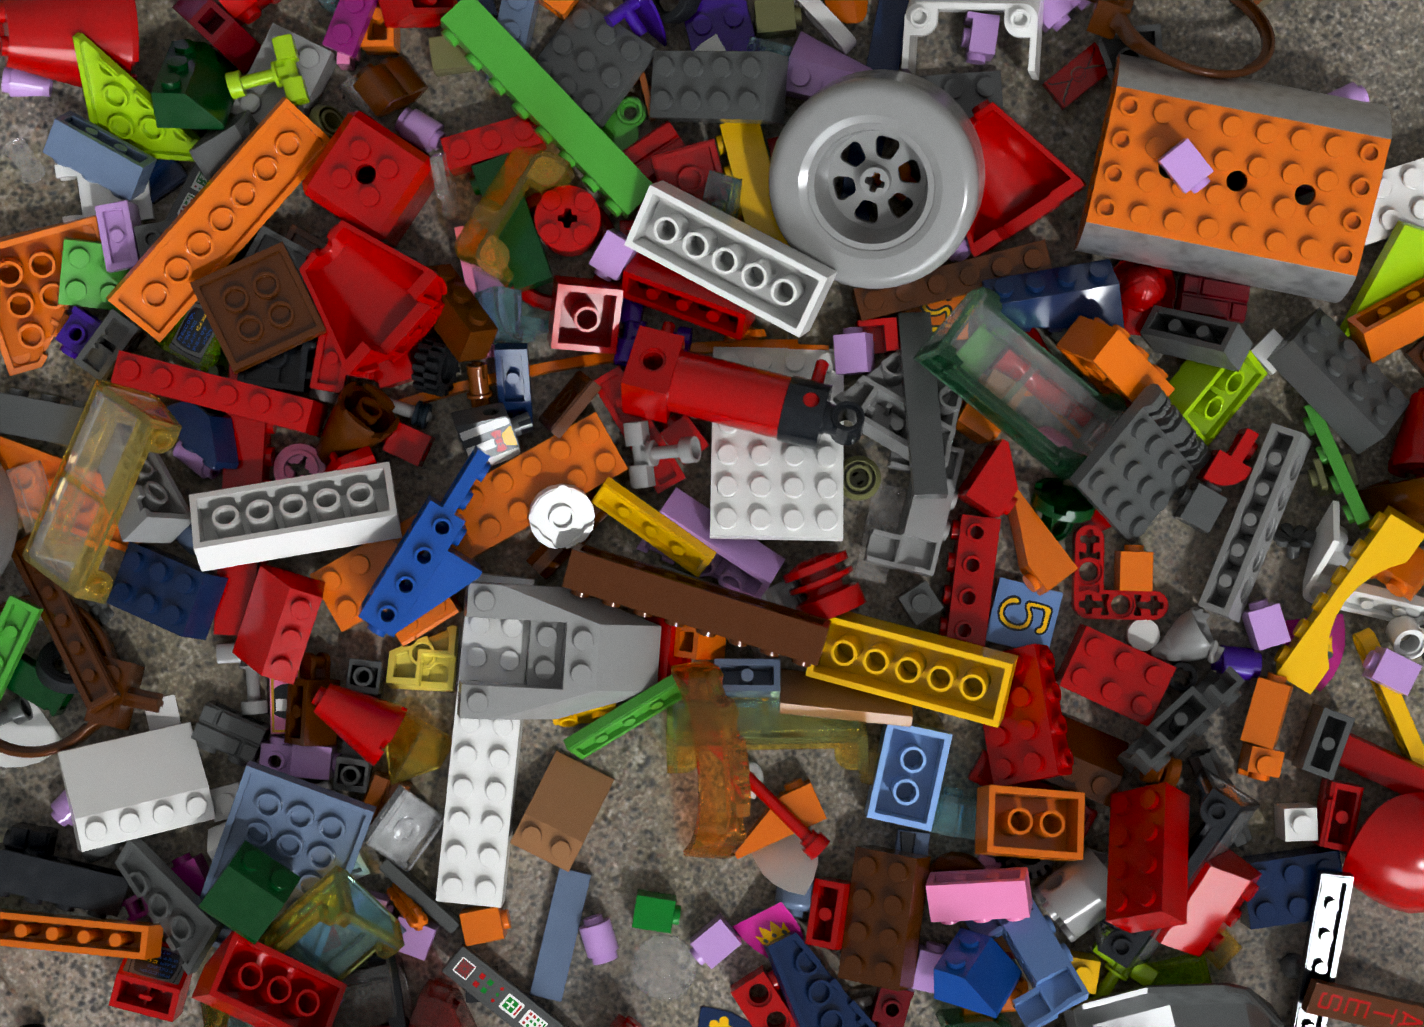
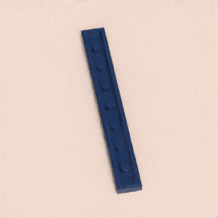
[840,0,909,221]

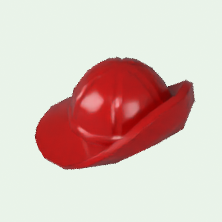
[1113,260,1176,336]

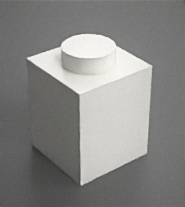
[1274,802,1318,842]

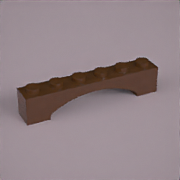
[851,239,1052,322]

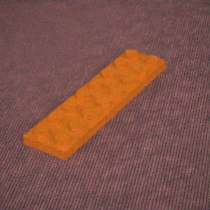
[106,96,331,343]

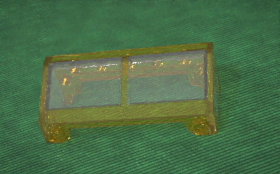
[22,379,182,604]

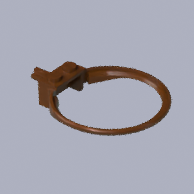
[1086,0,1276,78]
[0,595,164,758]

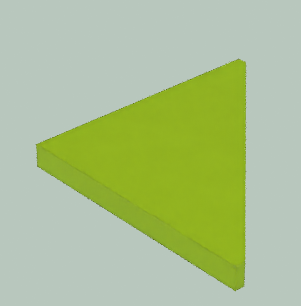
[72,32,201,162]
[1339,220,1424,337]

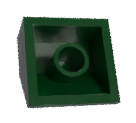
[198,840,301,945]

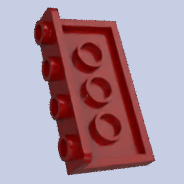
[983,644,1074,786]

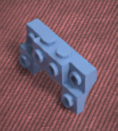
[965,898,1089,1027]

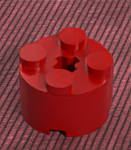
[534,185,603,257]

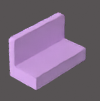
[95,200,142,273]

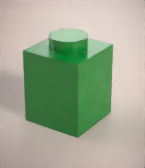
[632,889,681,934]

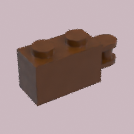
[284,652,340,746]

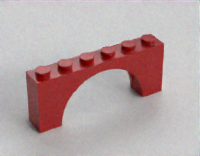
[110,350,328,437]

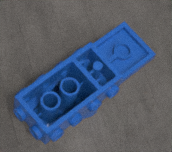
[358,445,491,638]

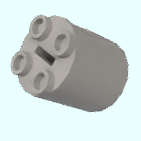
[1032,846,1108,943]

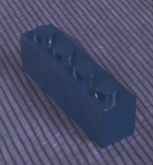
[978,259,1124,332]

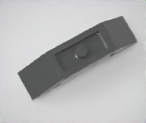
[333,658,384,793]

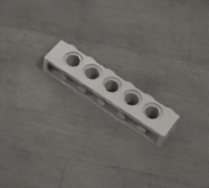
[1198,423,1312,623]

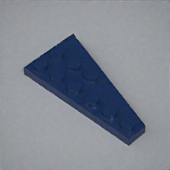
[763,931,876,1027]

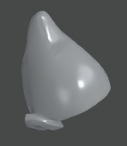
[1151,606,1224,663]

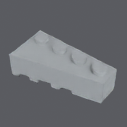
[91,413,191,544]

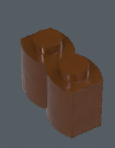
[353,56,428,117]

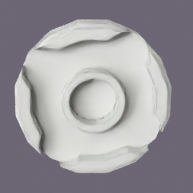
[528,483,595,549]

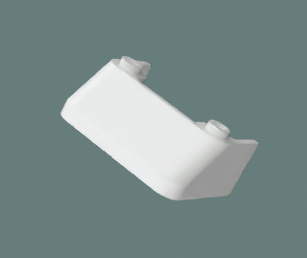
[901,0,1044,80]
[1303,500,1424,626]

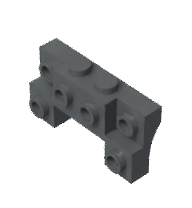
[1116,666,1245,775]

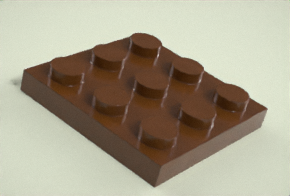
[190,242,327,374]

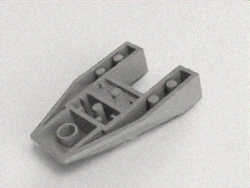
[457,581,661,720]

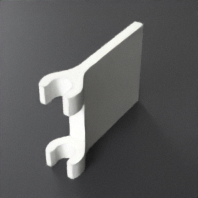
[54,164,155,222]

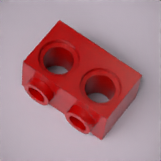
[730,965,796,1027]

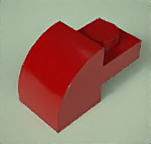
[1196,428,1259,486]

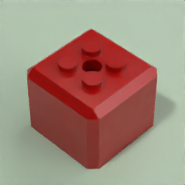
[302,111,441,248]

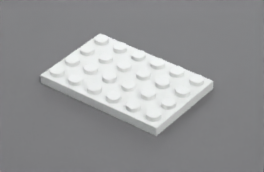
[710,347,844,541]

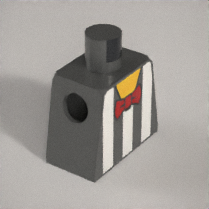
[451,402,535,473]

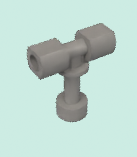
[623,420,701,489]
[216,643,268,715]

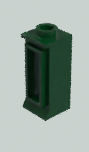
[7,653,75,717]

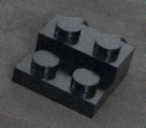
[237,337,318,393]

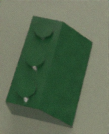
[151,39,242,130]

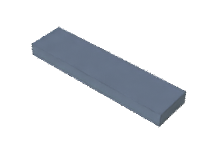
[530,868,592,1002]

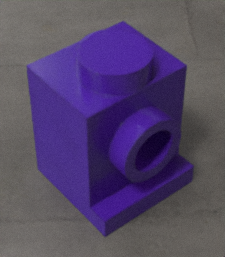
[55,306,103,359]

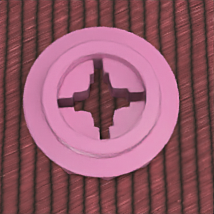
[273,443,327,480]

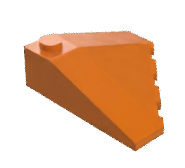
[0,215,101,376]

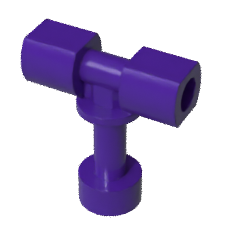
[614,298,693,367]

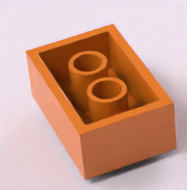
[1056,315,1175,410]
[975,785,1085,861]

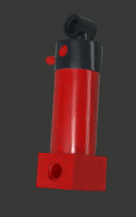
[621,321,865,450]

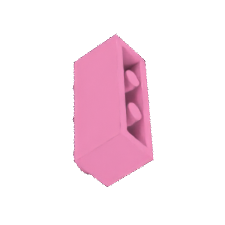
[926,867,1033,925]

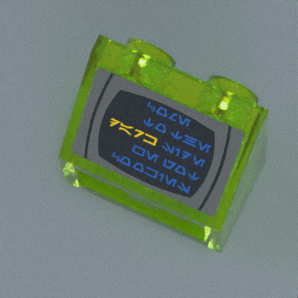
[154,300,221,373]

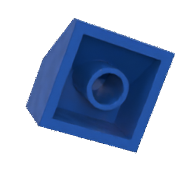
[934,928,1022,1018]

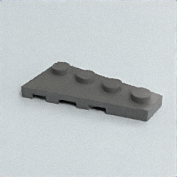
[115,838,224,975]

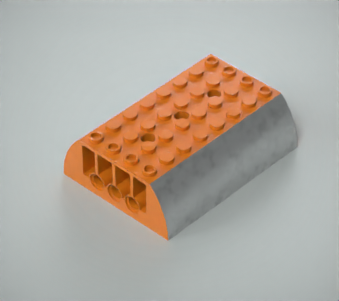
[1074,54,1392,303]

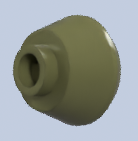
[308,104,344,139]
[843,456,881,501]

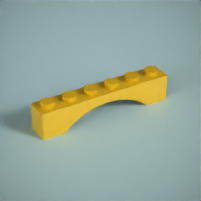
[1274,505,1424,695]

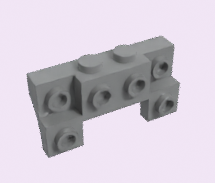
[863,446,965,577]

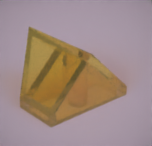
[385,712,452,785]

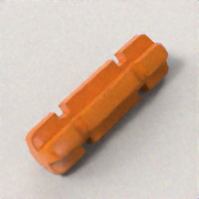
[386,883,428,931]

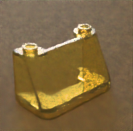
[455,146,575,288]

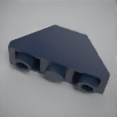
[151,401,239,471]

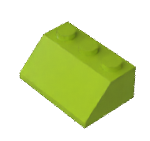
[1168,350,1268,446]

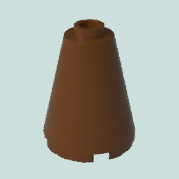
[316,382,399,466]

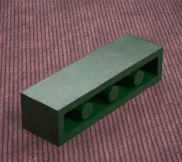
[469,153,554,294]

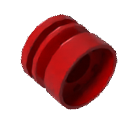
[782,550,867,620]

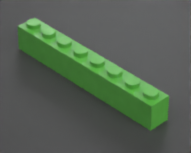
[440,0,653,219]

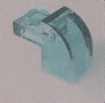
[475,286,549,345]

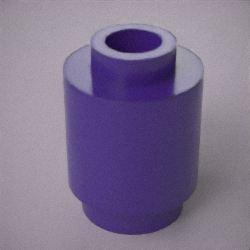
[1211,645,1262,681]

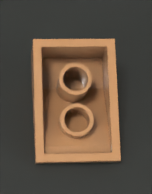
[510,750,614,872]

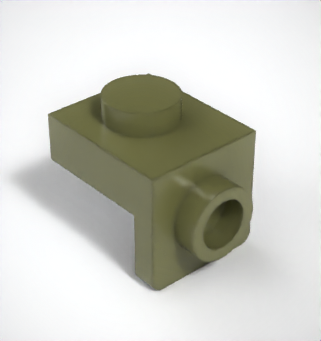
[1307,454,1359,497]

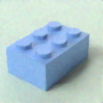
[864,723,953,831]

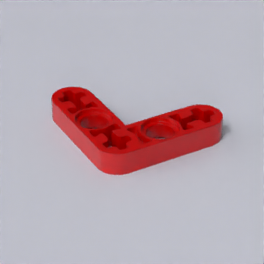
[1071,524,1169,620]

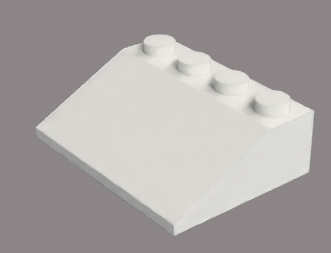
[57,722,216,852]

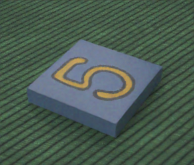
[986,577,1063,648]

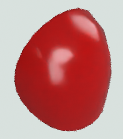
[1342,792,1424,913]

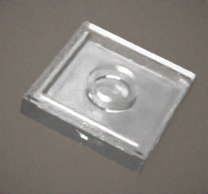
[364,785,444,873]

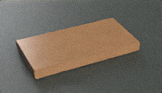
[779,669,913,727]

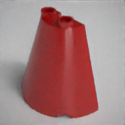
[0,0,139,88]
[966,99,1087,257]
[299,220,447,375]

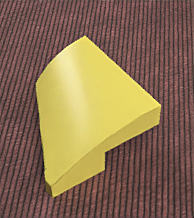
[386,625,458,692]

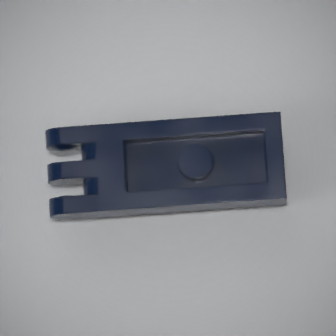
[494,343,534,424]

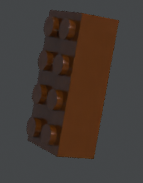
[838,845,931,991]

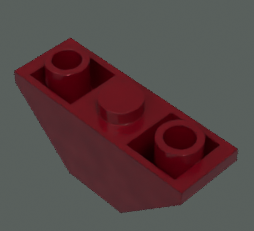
[172,0,261,75]

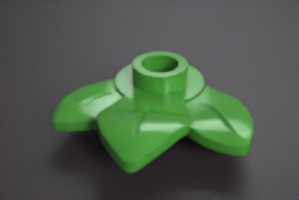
[601,96,646,151]

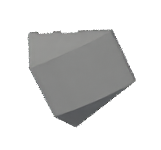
[833,350,968,467]

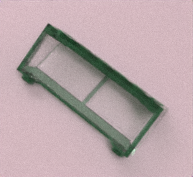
[913,286,1128,480]

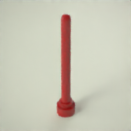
[707,737,830,860]

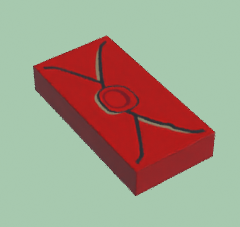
[1042,42,1108,110]

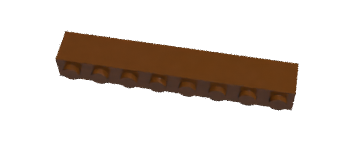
[562,543,832,667]

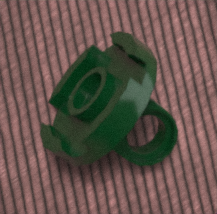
[1030,478,1096,541]

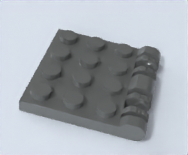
[1069,384,1212,545]

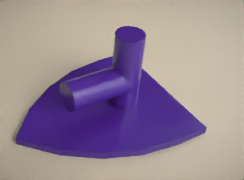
[604,0,667,47]

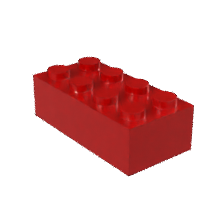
[1106,782,1190,933]

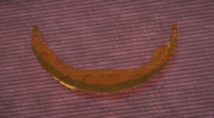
[671,660,751,859]

